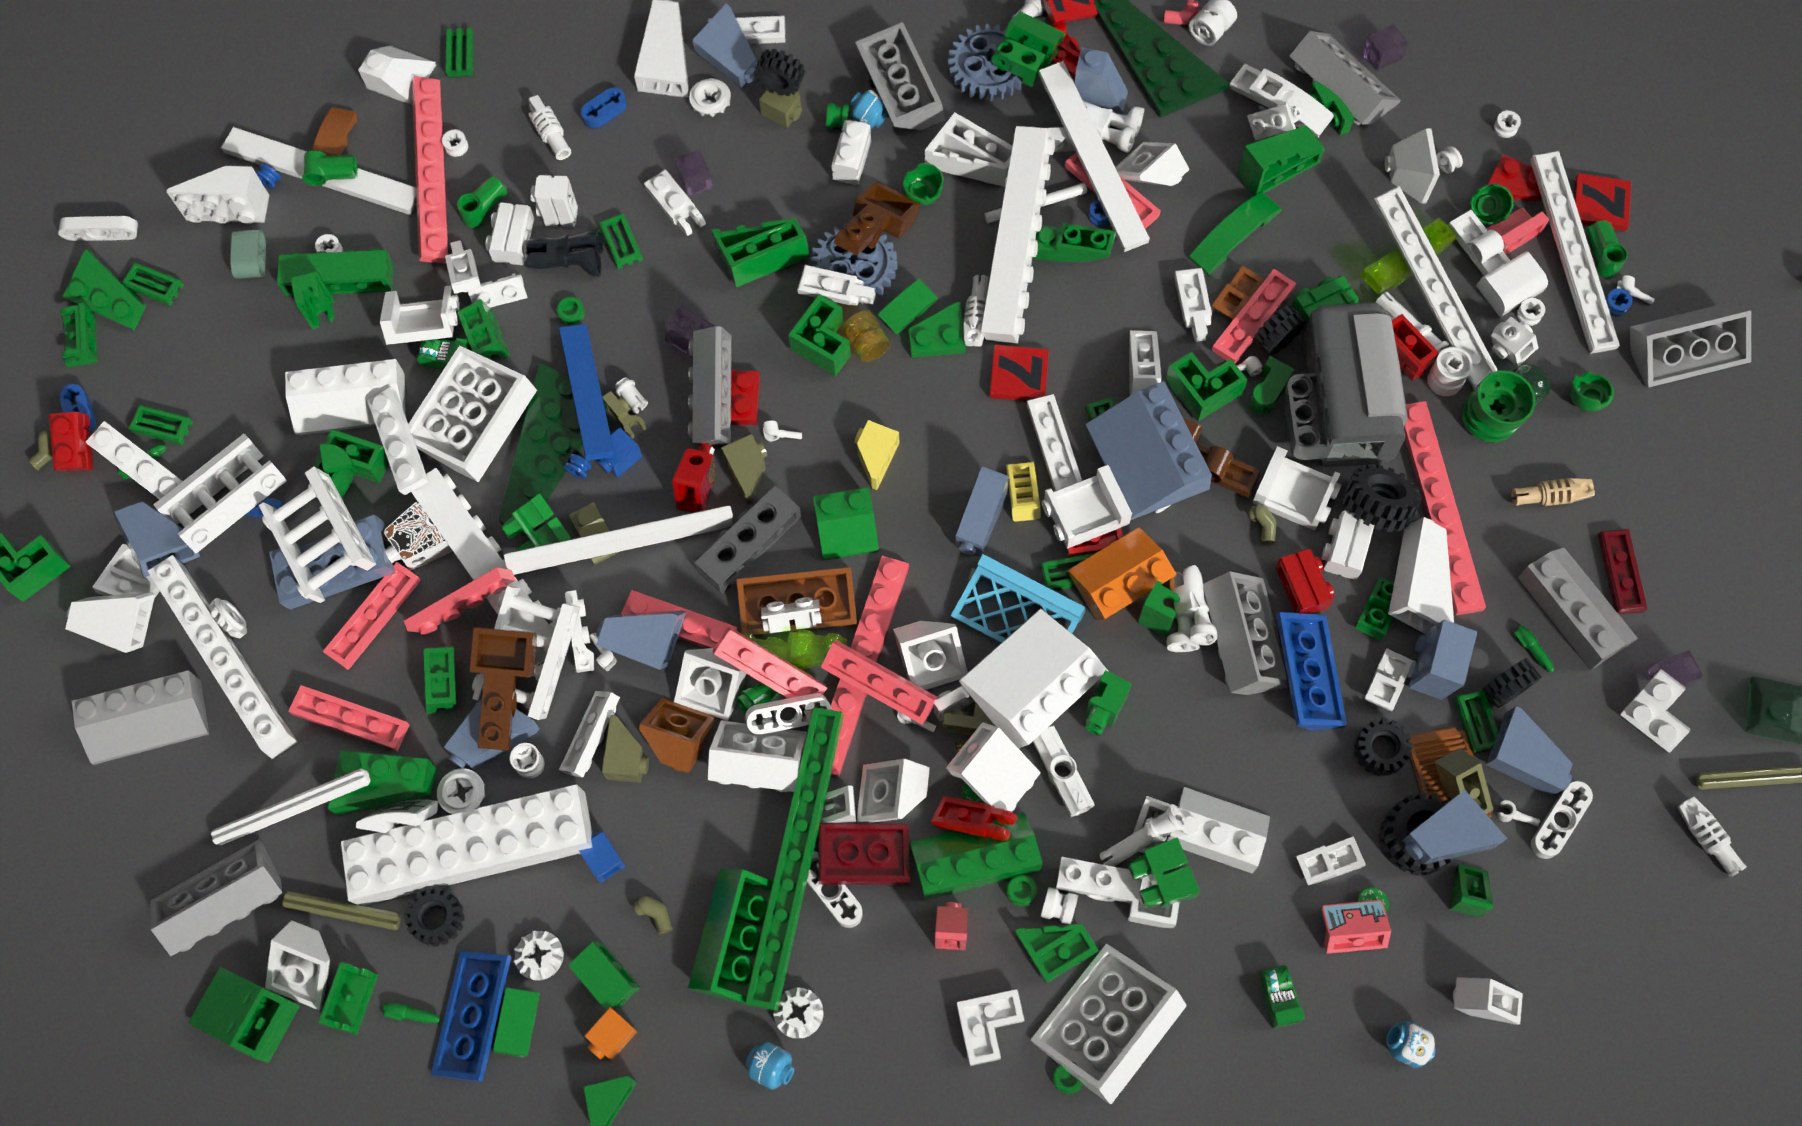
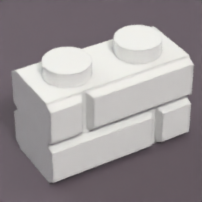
[832,120,871,185]
[531,175,578,227]
[486,203,534,265]
[1321,510,1375,580]

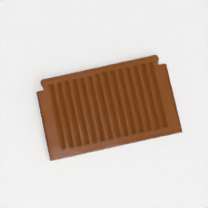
[1409,726,1492,818]

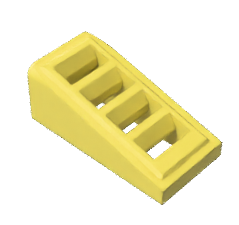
[1006,462,1041,522]

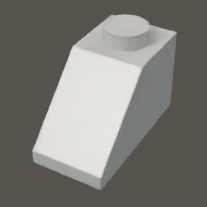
[1453,977,1523,1024]

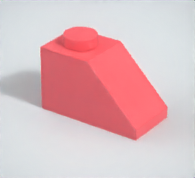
[935,902,968,950]

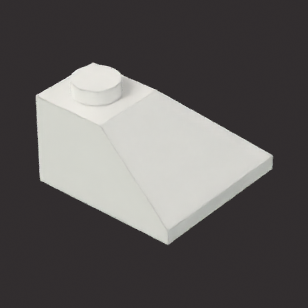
[358,46,436,105]
[1385,128,1440,203]
[1115,142,1189,186]
[893,621,968,690]
[674,648,747,721]
[856,759,929,823]
[265,920,330,1010]

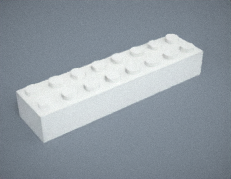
[341,784,592,906]

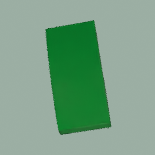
[1309,81,1354,136]
[878,278,939,335]
[1355,577,1394,641]

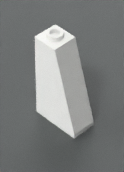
[634,0,689,98]
[1389,517,1454,634]

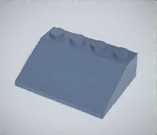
[1086,381,1212,520]

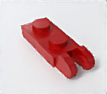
[931,796,1017,841]

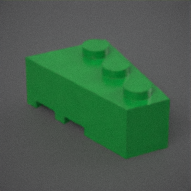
[1237,125,1325,196]
[711,218,810,287]
[328,751,437,817]

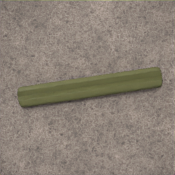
[1695,765,1802,790]
[282,891,402,930]

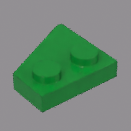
[909,302,966,358]
[1015,924,1099,984]

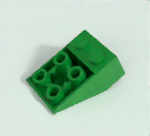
[188,967,300,1063]

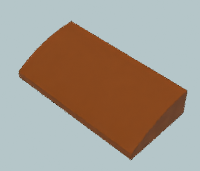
[737,567,857,636]

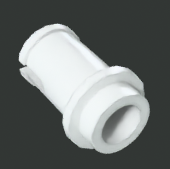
[615,377,648,413]

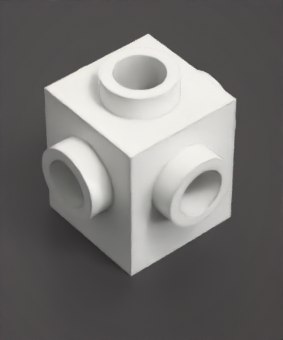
[1491,317,1538,366]

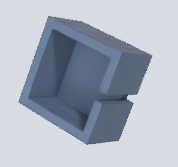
[1408,620,1477,700]

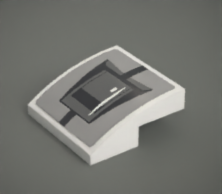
[356,800,438,833]

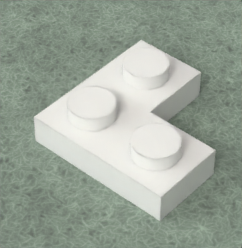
[1620,669,1690,753]
[957,989,1024,1066]

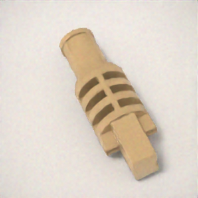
[1511,478,1595,506]

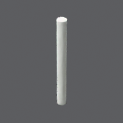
[984,183,1087,224]

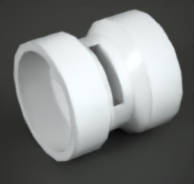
[510,743,545,779]
[1041,887,1078,925]

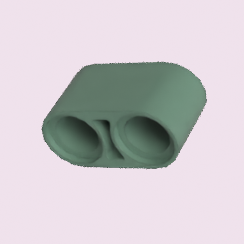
[230,230,266,279]

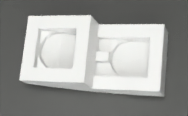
[1364,648,1413,712]
[1296,836,1366,886]

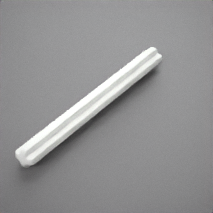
[211,769,371,845]

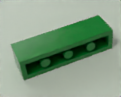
[277,249,394,297]

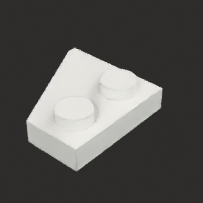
[92,544,160,599]

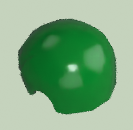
[902,163,944,205]
[1469,183,1514,225]
[1569,371,1614,412]

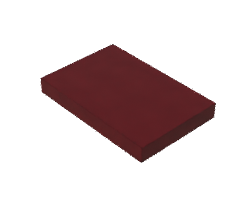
[818,823,910,885]

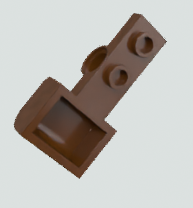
[834,181,921,256]
[1183,418,1261,498]
[470,627,537,751]

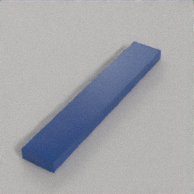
[559,324,614,461]

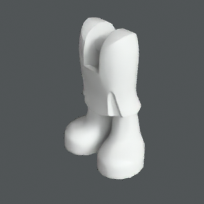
[1083,101,1144,153]
[1166,565,1217,652]

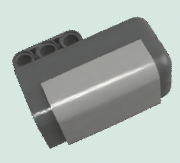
[1283,302,1408,467]

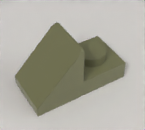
[569,502,619,565]
[943,703,995,735]

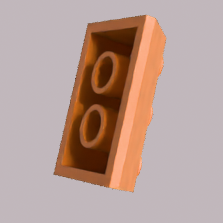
[1067,527,1177,620]

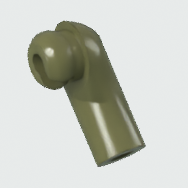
[28,430,53,470]
[1248,504,1277,545]
[633,896,673,934]

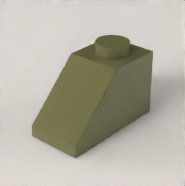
[759,88,802,128]
[722,434,768,505]
[602,715,649,783]
[1435,748,1494,814]

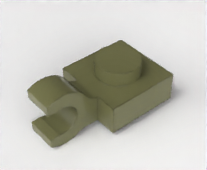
[602,391,646,439]

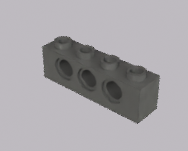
[695,486,801,594]

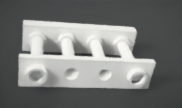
[154,434,287,553]
[259,467,376,603]
[472,586,581,720]

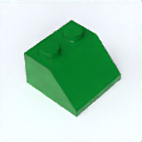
[813,487,879,561]

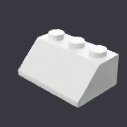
[708,720,807,792]
[1167,787,1270,873]

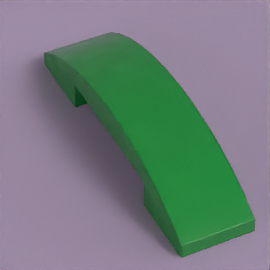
[1189,192,1282,275]

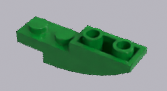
[1033,223,1116,262]

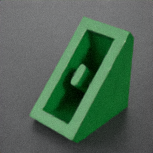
[1449,864,1493,917]
[584,1076,637,1126]

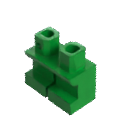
[501,493,571,551]
[1084,670,1132,737]
[1128,837,1200,908]

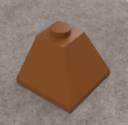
[639,698,715,773]

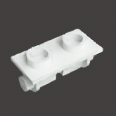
[1247,103,1302,141]
[468,273,527,308]
[761,597,822,633]

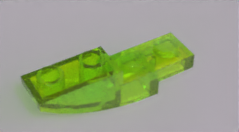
[1360,218,1458,294]
[743,630,848,669]

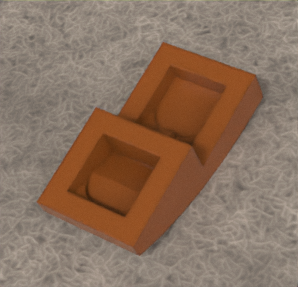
[312,107,358,156]
[1212,266,1265,320]

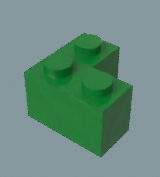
[788,294,851,377]
[1166,352,1247,422]
[313,429,389,499]
[0,533,71,602]

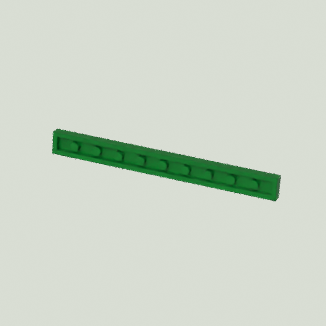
[745,707,844,1011]

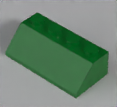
[909,812,1043,901]
[688,869,773,1005]

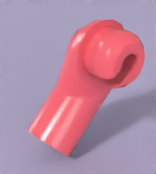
[1164,0,1200,25]

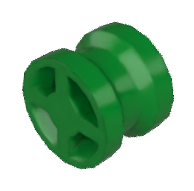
[827,103,850,130]

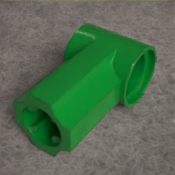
[302,150,358,186]
[457,176,508,228]
[1586,220,1628,278]

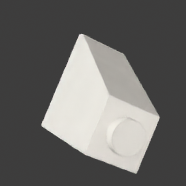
[65,592,155,653]

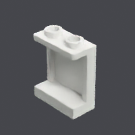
[380,286,460,345]
[1252,446,1342,531]
[1042,465,1132,549]
[946,722,1040,812]

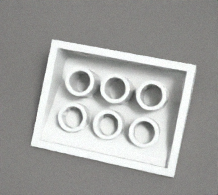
[408,345,537,482]
[959,609,1108,749]
[1031,944,1187,1105]

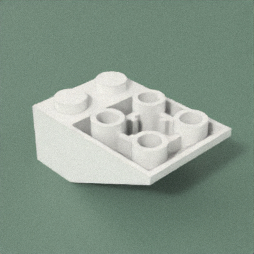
[167,166,269,224]

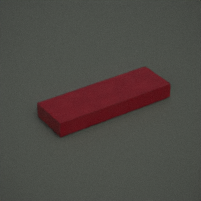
[1598,529,1648,615]

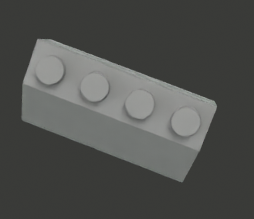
[855,22,945,130]
[1290,31,1401,125]
[1630,301,1751,388]
[688,326,732,445]
[1518,548,1638,670]
[1203,571,1289,695]
[72,670,209,765]
[150,839,283,956]

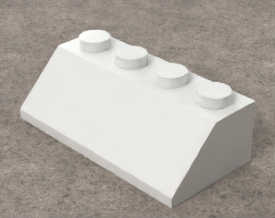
[285,359,406,436]

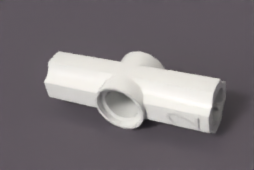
[1032,726,1095,817]

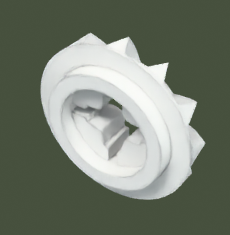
[689,79,731,117]
[209,598,247,639]
[437,769,485,814]
[514,931,564,980]
[773,987,823,1038]

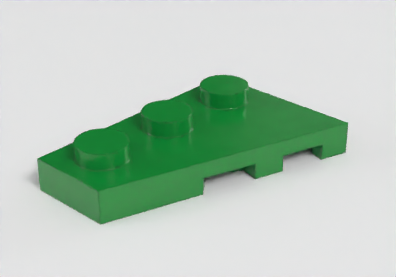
[62,249,146,330]

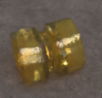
[842,310,891,362]

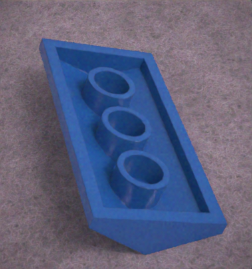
[1276,612,1347,731]
[431,951,511,1082]

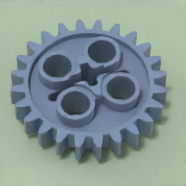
[948,24,1024,101]
[810,223,897,305]

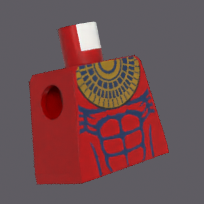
[672,443,716,513]

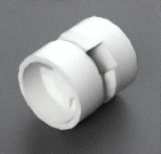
[1189,0,1237,46]
[1427,347,1473,396]

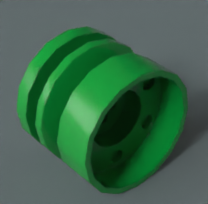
[1461,370,1536,443]

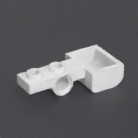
[1447,210,1548,317]
[1056,856,1179,928]

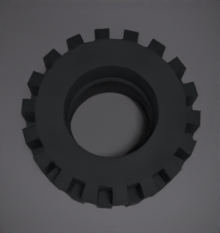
[1379,793,1455,875]

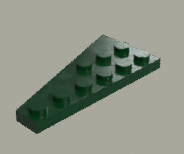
[1093,0,1229,118]
[499,362,606,536]

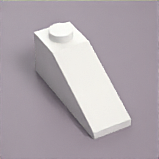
[1129,330,1162,396]

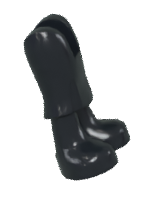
[525,229,604,277]

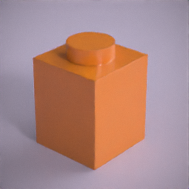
[585,1007,637,1060]

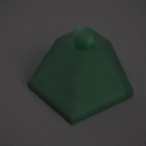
[1746,676,1802,745]

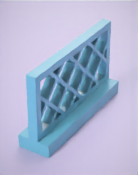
[951,554,1085,643]

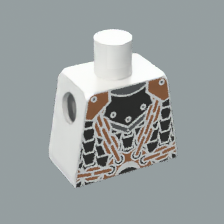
[383,501,452,570]

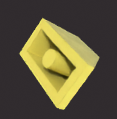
[855,420,899,490]

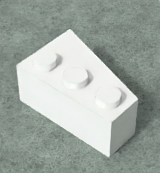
[925,113,1013,187]

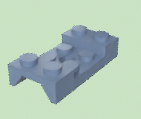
[269,515,395,610]

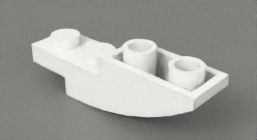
[1230,64,1334,137]

